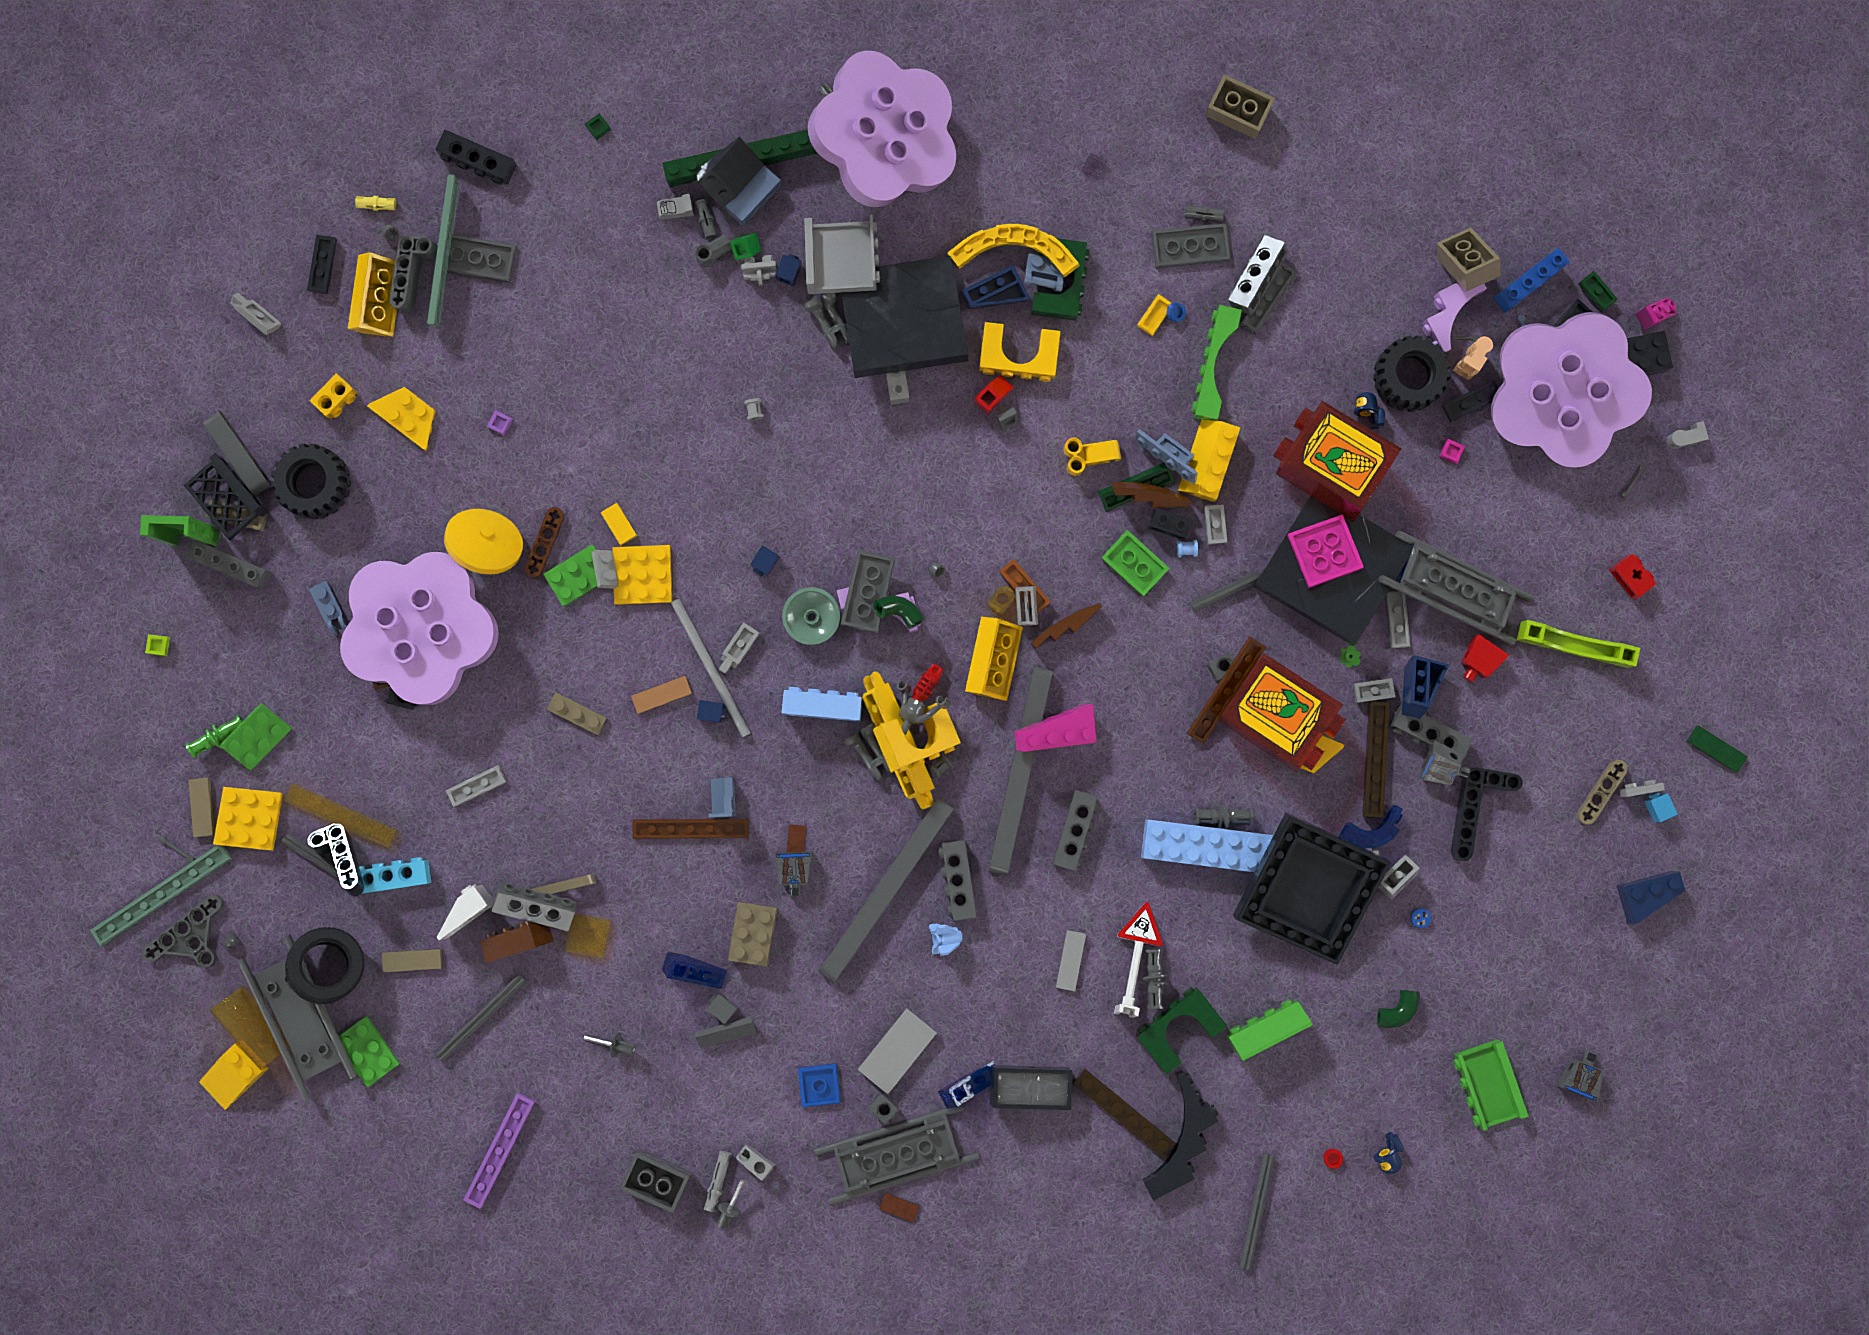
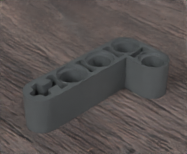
[390,236,438,313]

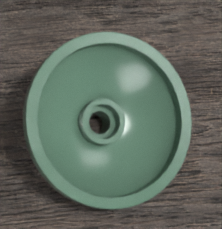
[782,587,840,645]

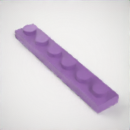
[463,1092,535,1209]

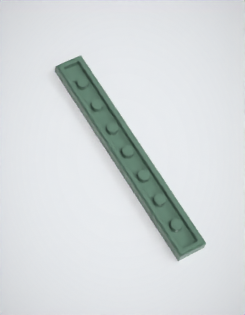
[427,175,459,329]
[90,845,233,946]

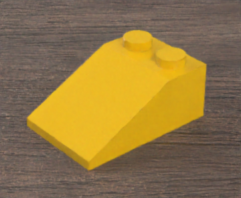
[199,1041,269,1110]

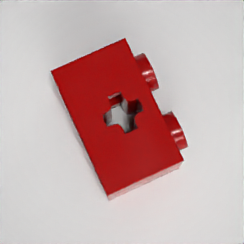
[1609,554,1657,600]

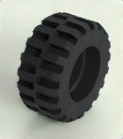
[1373,335,1451,412]
[271,443,351,519]

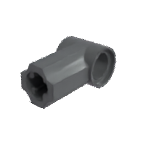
[695,235,732,267]

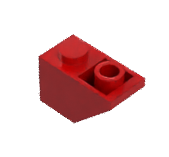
[974,375,1014,415]

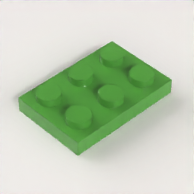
[1101,530,1170,597]
[544,544,597,607]
[220,703,292,771]
[339,1016,401,1088]

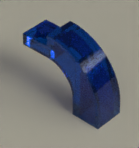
[1339,805,1403,848]

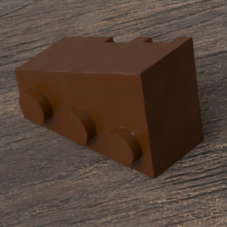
[479,921,553,963]

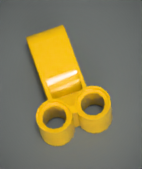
[1063,438,1121,476]

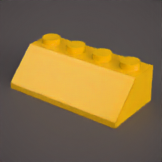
[348,252,397,337]
[1178,419,1240,503]
[965,617,1023,701]

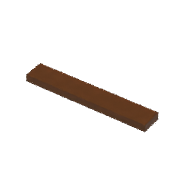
[1187,636,1266,744]
[633,819,749,839]

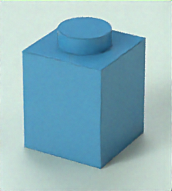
[1644,791,1678,822]

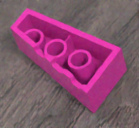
[1014,703,1096,752]

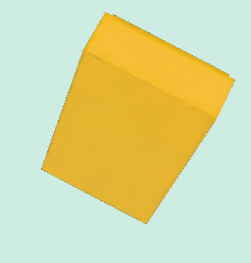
[1137,294,1171,336]
[601,503,637,545]

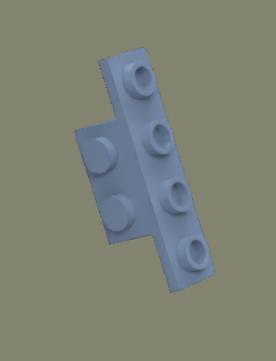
[1135,429,1198,484]

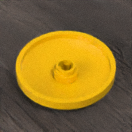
[444,509,523,574]

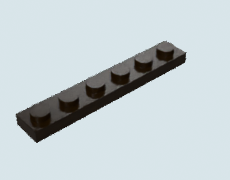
[1362,701,1390,818]
[1073,1068,1176,1159]

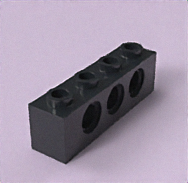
[435,129,517,185]

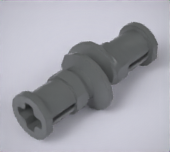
[1193,804,1254,829]
[1142,950,1168,1009]

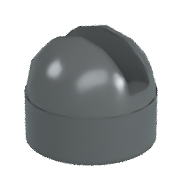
[381,224,398,241]
[928,562,945,579]
[221,932,239,949]

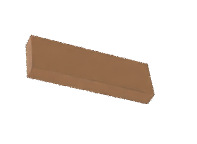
[631,676,692,714]

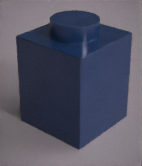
[775,254,802,286]
[750,545,780,577]
[697,700,727,723]

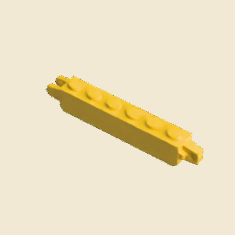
[863,672,935,810]

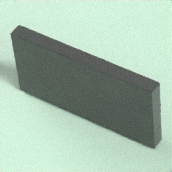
[1151,223,1231,269]
[447,234,517,283]
[840,550,895,634]

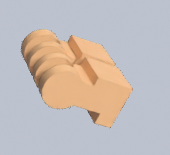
[1453,336,1493,380]

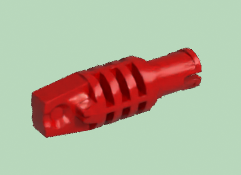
[912,663,943,702]

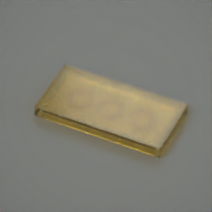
[210,986,290,1070]

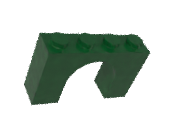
[1031,238,1090,321]
[1136,987,1227,1075]

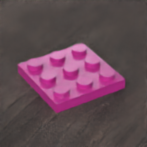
[1287,514,1364,588]

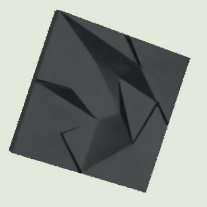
[842,256,969,378]
[1254,489,1413,646]
[1233,812,1391,965]

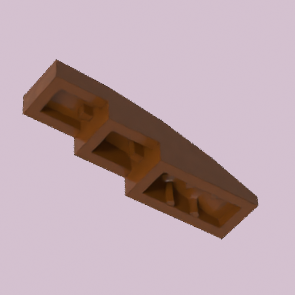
[1112,482,1191,508]
[1031,603,1102,649]

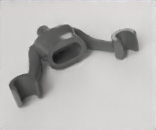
[897,681,951,735]

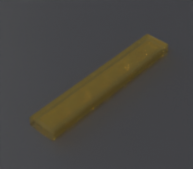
[284,783,398,848]

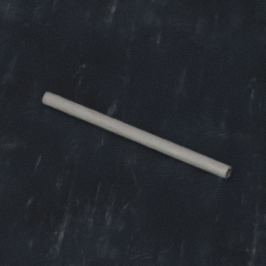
[671,599,751,738]

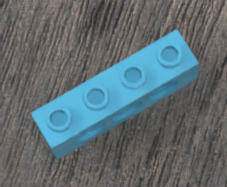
[351,857,432,894]

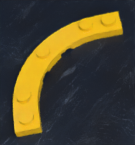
[948,224,1080,277]

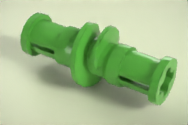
[185,715,243,759]

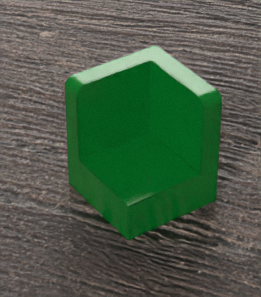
[730,232,761,260]

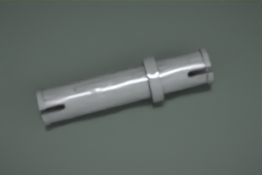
[704,1150,732,1212]

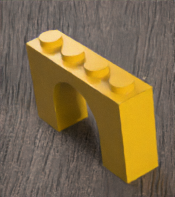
[979,322,1060,382]
[873,703,961,773]

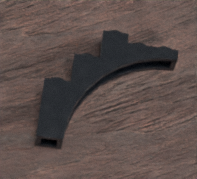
[1142,1070,1219,1201]

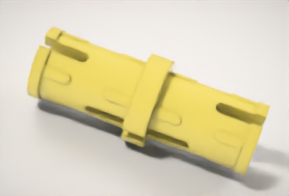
[355,196,396,211]

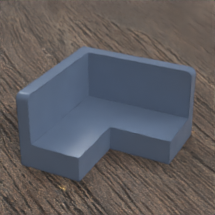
[709,777,736,818]

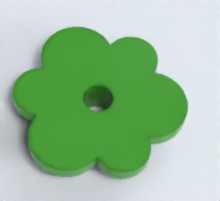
[1339,646,1361,668]

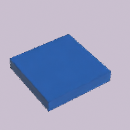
[798,1063,841,1108]

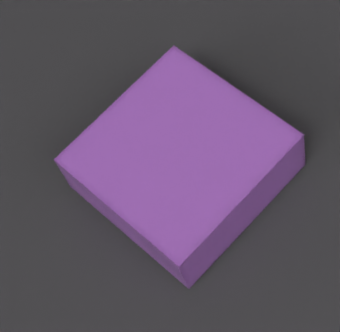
[487,410,513,436]

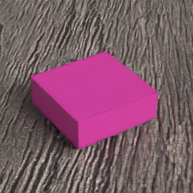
[1439,439,1465,464]

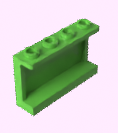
[140,515,220,547]
[1453,1039,1529,1131]

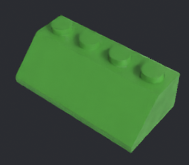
[1226,999,1313,1061]

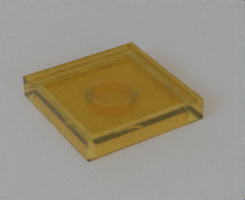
[565,913,612,958]

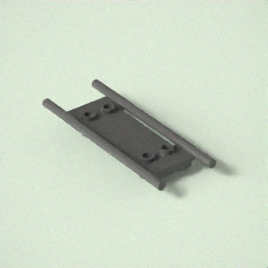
[1379,530,1532,646]
[237,935,358,1102]
[814,1103,980,1206]

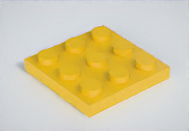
[612,545,672,605]
[213,787,283,851]

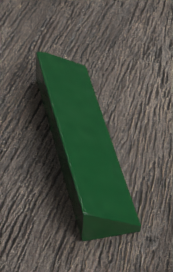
[1097,463,1175,512]

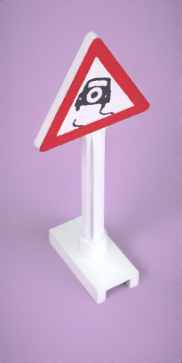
[1114,902,1163,1018]

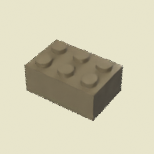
[1205,74,1275,139]
[1437,228,1501,291]
[728,901,778,967]

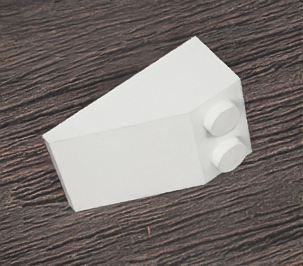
[437,884,494,940]

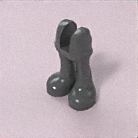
[804,293,849,349]
[843,722,894,781]

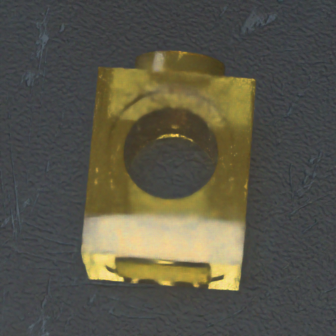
[986,585,1016,616]

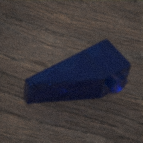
[662,952,727,989]
[938,1061,995,1109]

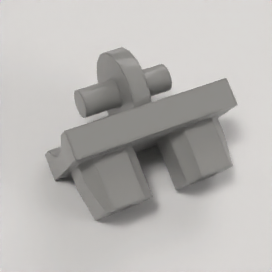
[741,255,777,286]

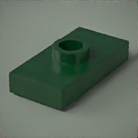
[1578,271,1618,313]

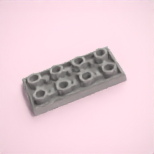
[858,1008,937,1094]

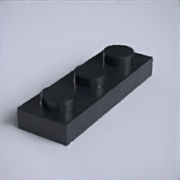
[307,235,337,294]
[1442,380,1499,422]

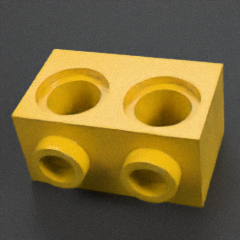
[309,373,358,419]

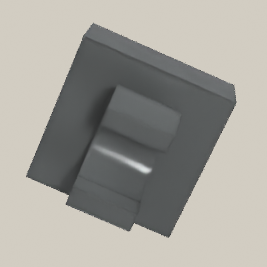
[997,404,1019,431]

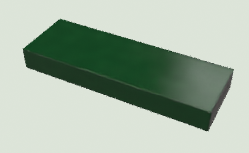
[1686,725,1748,773]

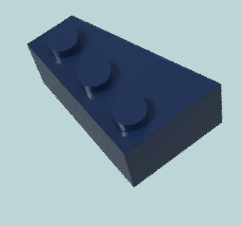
[960,264,1030,309]
[1402,655,1450,719]
[1617,871,1686,924]

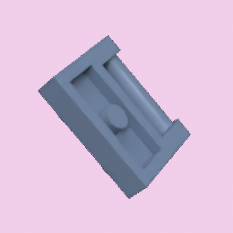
[1023,253,1063,292]

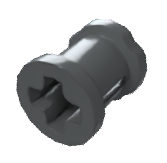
[929,754,954,779]

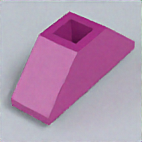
[1635,297,1677,330]

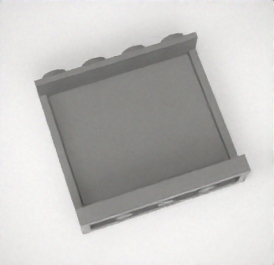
[804,214,880,294]

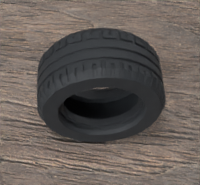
[285,927,365,1004]

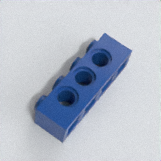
[1493,248,1570,313]

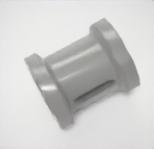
[744,398,764,421]

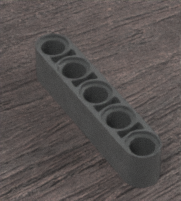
[203,411,271,497]

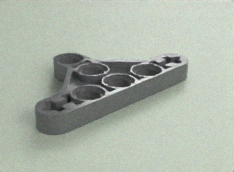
[142,895,224,968]

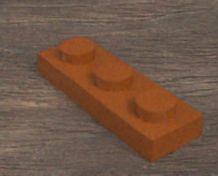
[999,559,1051,614]

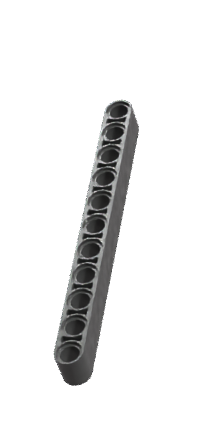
[988,666,1053,875]
[819,797,954,983]

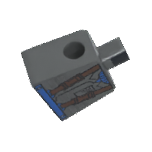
[1420,740,1470,785]
[774,851,813,896]
[1557,1051,1603,1102]

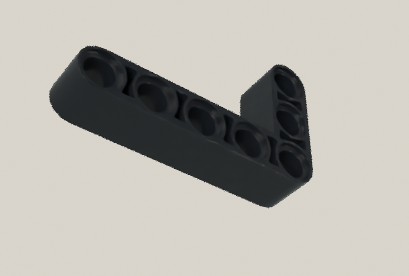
[1451,767,1523,861]

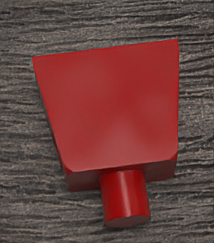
[1461,634,1509,683]

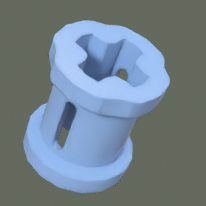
[1177,540,1198,557]

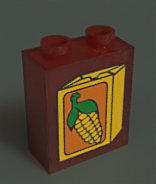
[1273,401,1402,522]
[1219,653,1346,773]

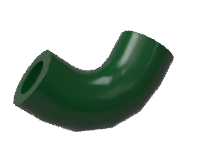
[873,595,925,629]
[1377,990,1420,1028]

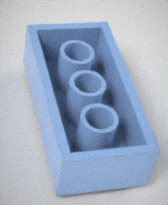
[782,687,863,722]

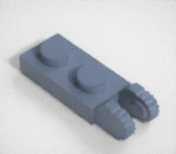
[309,581,348,636]

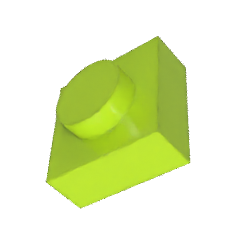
[145,634,170,656]

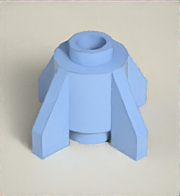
[929,923,962,956]

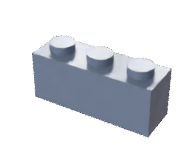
[725,166,782,226]

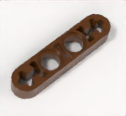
[525,507,565,578]

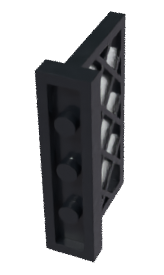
[184,453,268,540]

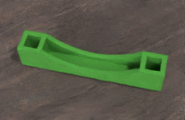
[1191,305,1242,421]

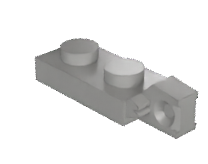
[230,293,281,335]
[719,622,760,674]

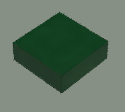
[584,113,611,141]

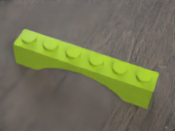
[1516,620,1640,668]

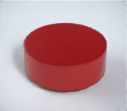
[1323,1148,1343,1169]

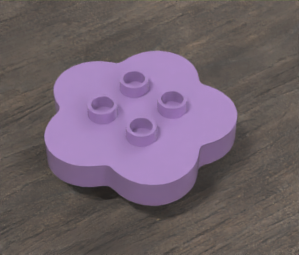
[808,51,956,207]
[1491,312,1652,467]
[340,552,499,705]

